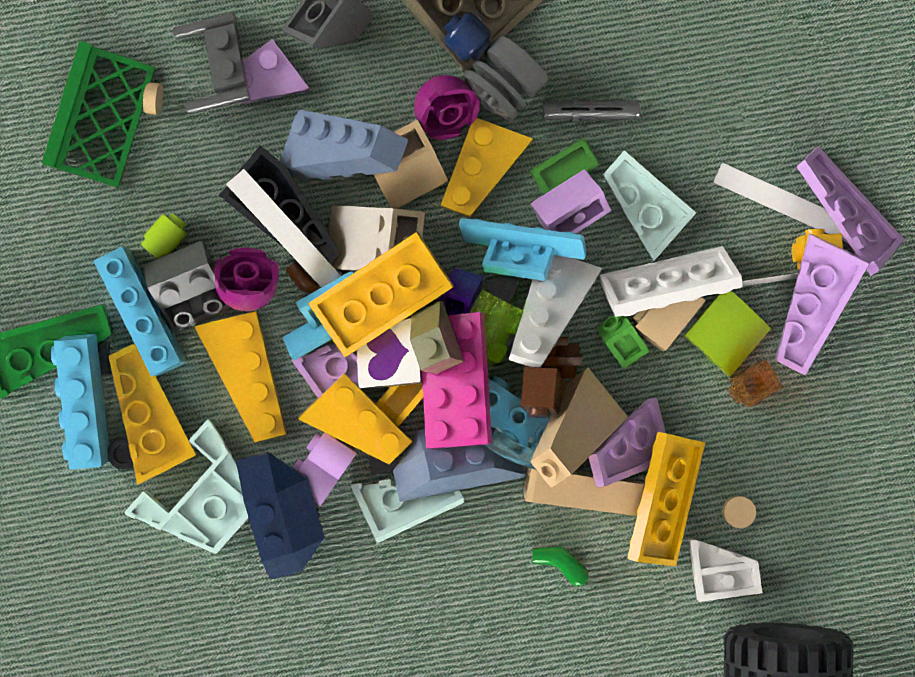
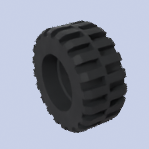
[724,622,853,677]

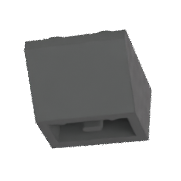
[143,241,231,332]

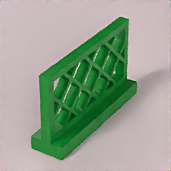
[41,40,156,188]

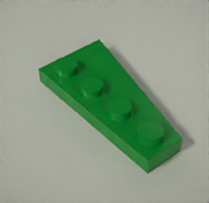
[0,303,114,399]

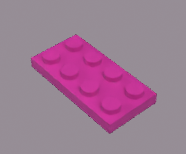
[422,312,492,449]

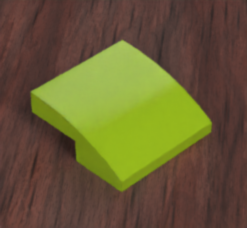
[683,291,771,377]

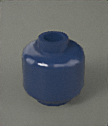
[444,12,492,61]

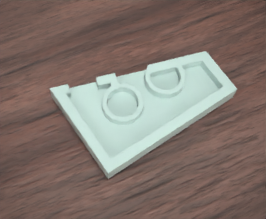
[603,151,696,261]
[350,479,464,543]

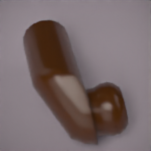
[286,262,321,294]

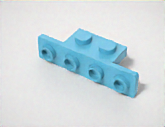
[459,218,587,281]
[283,271,353,360]

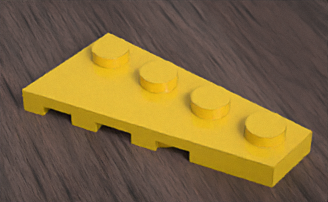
[194,311,287,442]
[109,343,196,485]

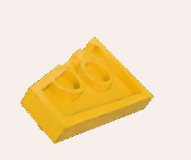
[441,117,533,218]

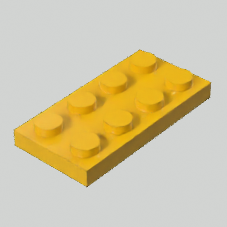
[308,231,454,357]
[627,431,705,566]

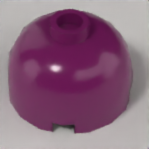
[414,74,480,140]
[214,247,279,312]

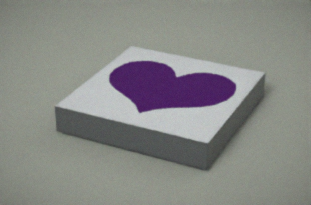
[357,318,423,389]

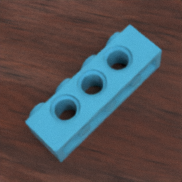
[93,246,187,376]

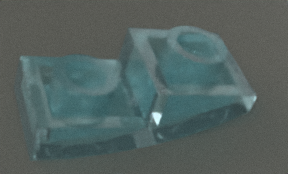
[485,427,540,469]

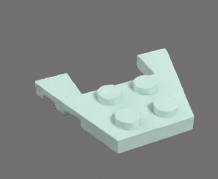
[124,419,248,554]

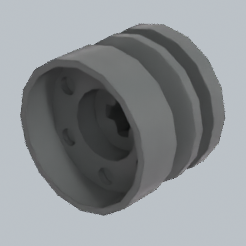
[462,35,548,122]

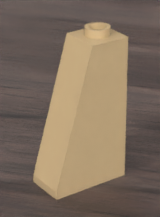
[530,368,628,488]
[523,461,644,516]

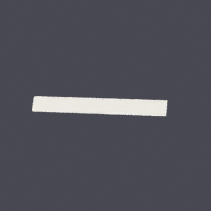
[713,163,848,243]
[226,169,341,288]

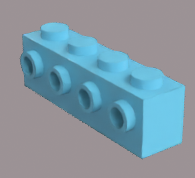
[51,334,109,469]
[488,375,552,454]

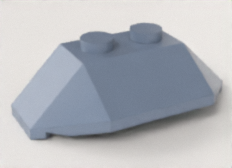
[393,427,525,502]

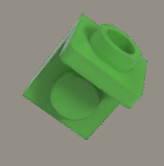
[597,315,650,369]

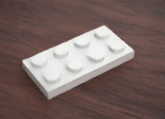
[600,246,743,317]

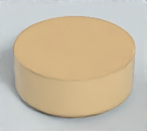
[143,82,163,115]
[722,495,756,528]

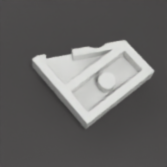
[688,538,763,602]

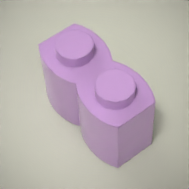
[293,432,358,506]

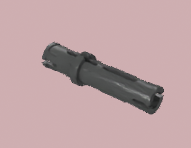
[542,97,640,123]

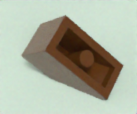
[520,367,566,418]

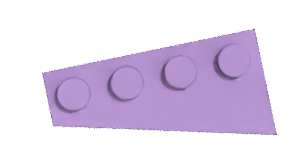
[776,233,869,375]

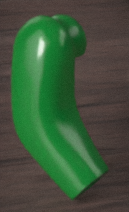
[533,546,589,587]

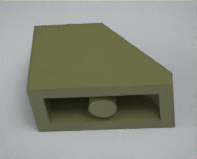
[410,301,465,374]

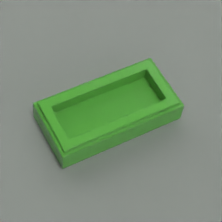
[530,138,601,195]

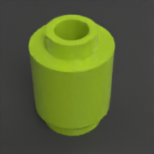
[141,212,188,259]

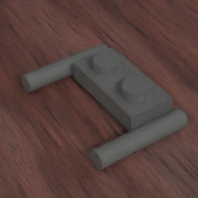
[173,12,251,115]

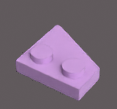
[241,39,310,104]

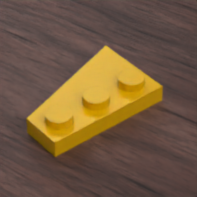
[298,372,412,464]

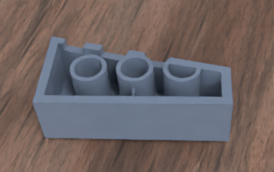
[280,109,408,182]

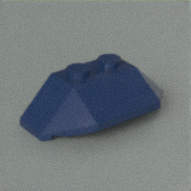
[236,451,325,579]

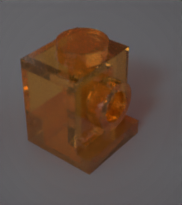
[727,360,783,407]

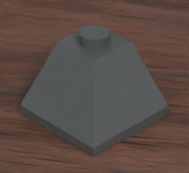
[281,0,374,48]

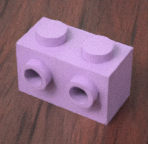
[530,169,611,234]

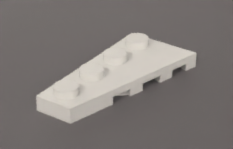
[508,255,602,368]

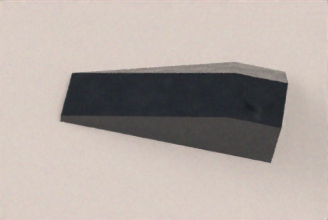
[219,145,340,264]

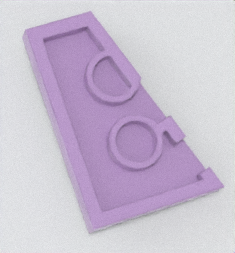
[589,398,666,487]

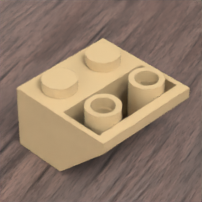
[373,120,448,209]

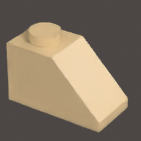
[633,297,706,351]

